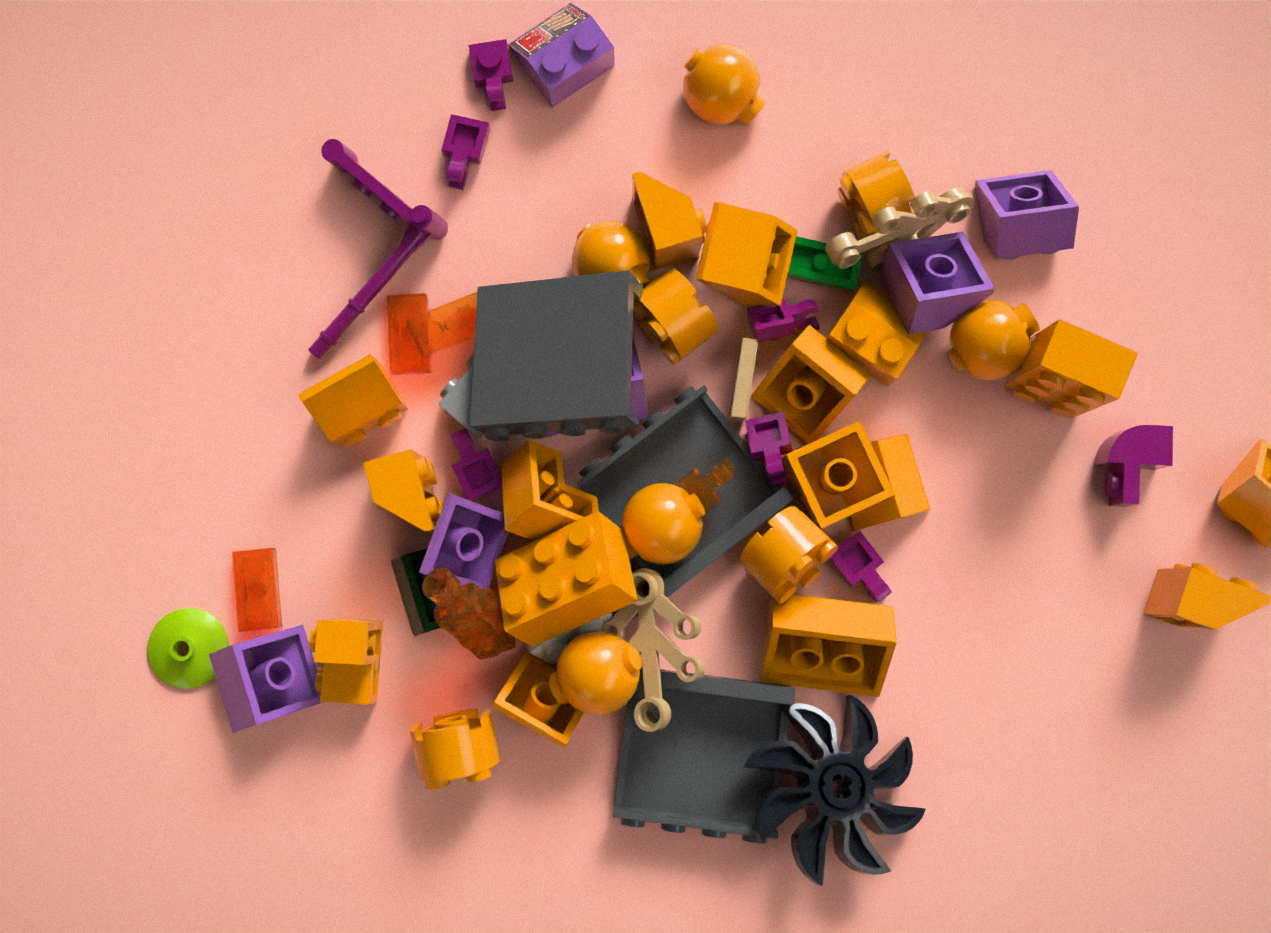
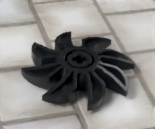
[743,695,926,886]

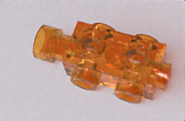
[422,567,516,660]

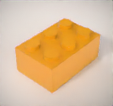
[1004,319,1138,418]
[495,511,638,647]

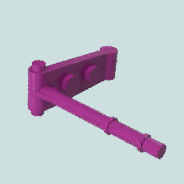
[308,139,448,359]

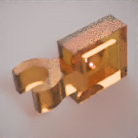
[673,458,736,513]

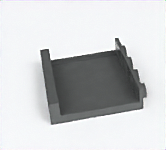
[470,270,643,441]
[576,385,794,597]
[613,666,795,844]

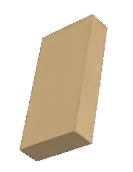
[728,338,758,423]

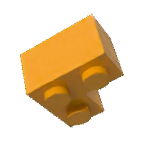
[501,439,599,541]
[309,618,384,705]

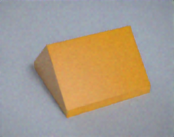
[849,434,931,531]
[492,649,584,749]

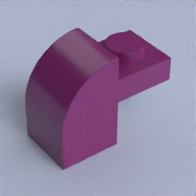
[1094,425,1173,507]

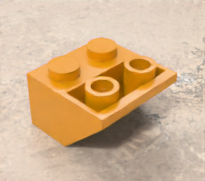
[696,202,798,306]
[363,449,444,534]
[1143,563,1271,629]

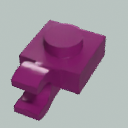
[468,39,514,111]
[441,114,490,190]
[747,299,820,342]
[745,411,793,486]
[450,428,502,501]
[829,530,892,603]

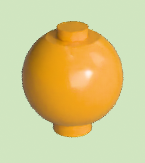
[683,44,766,126]
[572,221,651,288]
[947,300,1040,380]
[621,483,705,565]
[549,631,642,715]

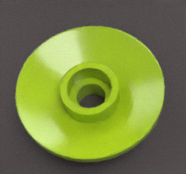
[147,608,229,689]

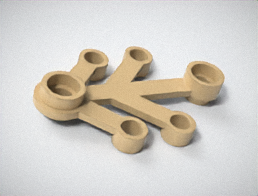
[825,187,975,273]
[600,568,705,732]

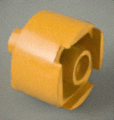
[837,151,915,240]
[633,268,719,366]
[739,506,838,604]
[409,708,501,790]

